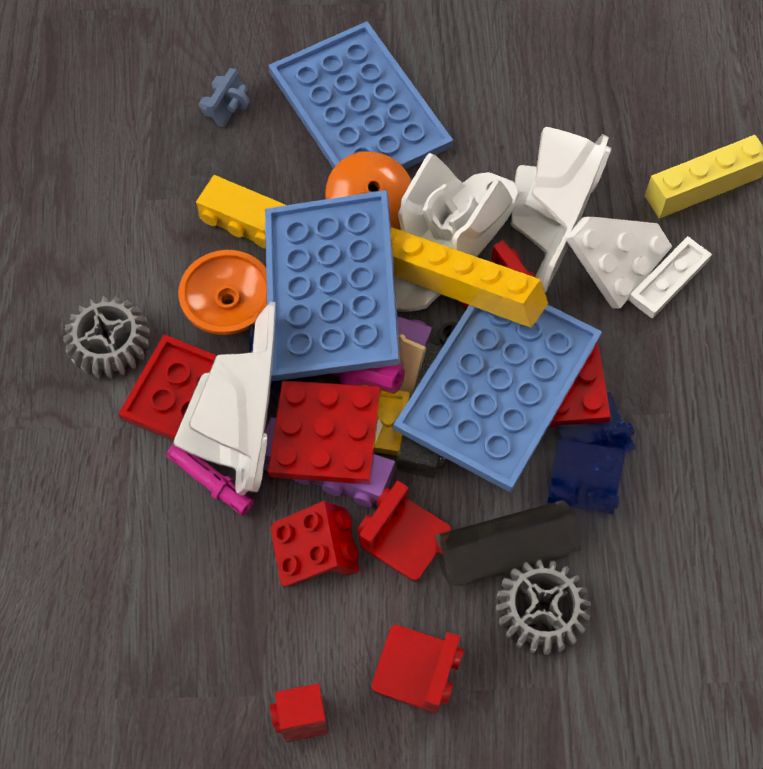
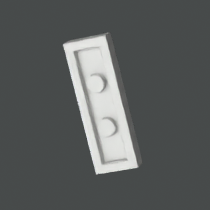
[628,236,712,319]

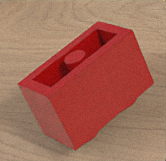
[270,683,328,742]

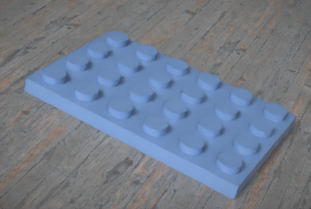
[268,21,453,187]
[265,190,401,381]
[393,305,602,493]

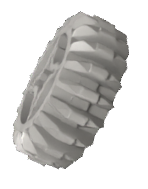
[63,296,151,379]
[496,559,591,655]

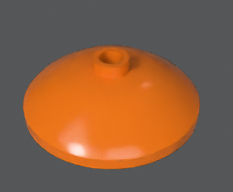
[325,151,412,230]
[178,250,267,335]

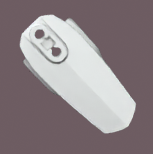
[510,127,611,293]
[395,153,519,312]
[174,301,276,495]

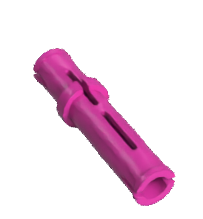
[166,443,255,517]

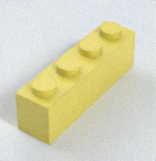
[645,135,763,219]

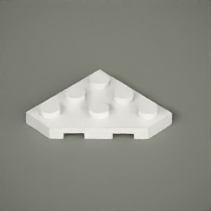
[565,217,672,308]

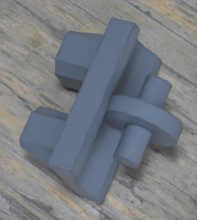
[199,68,250,127]

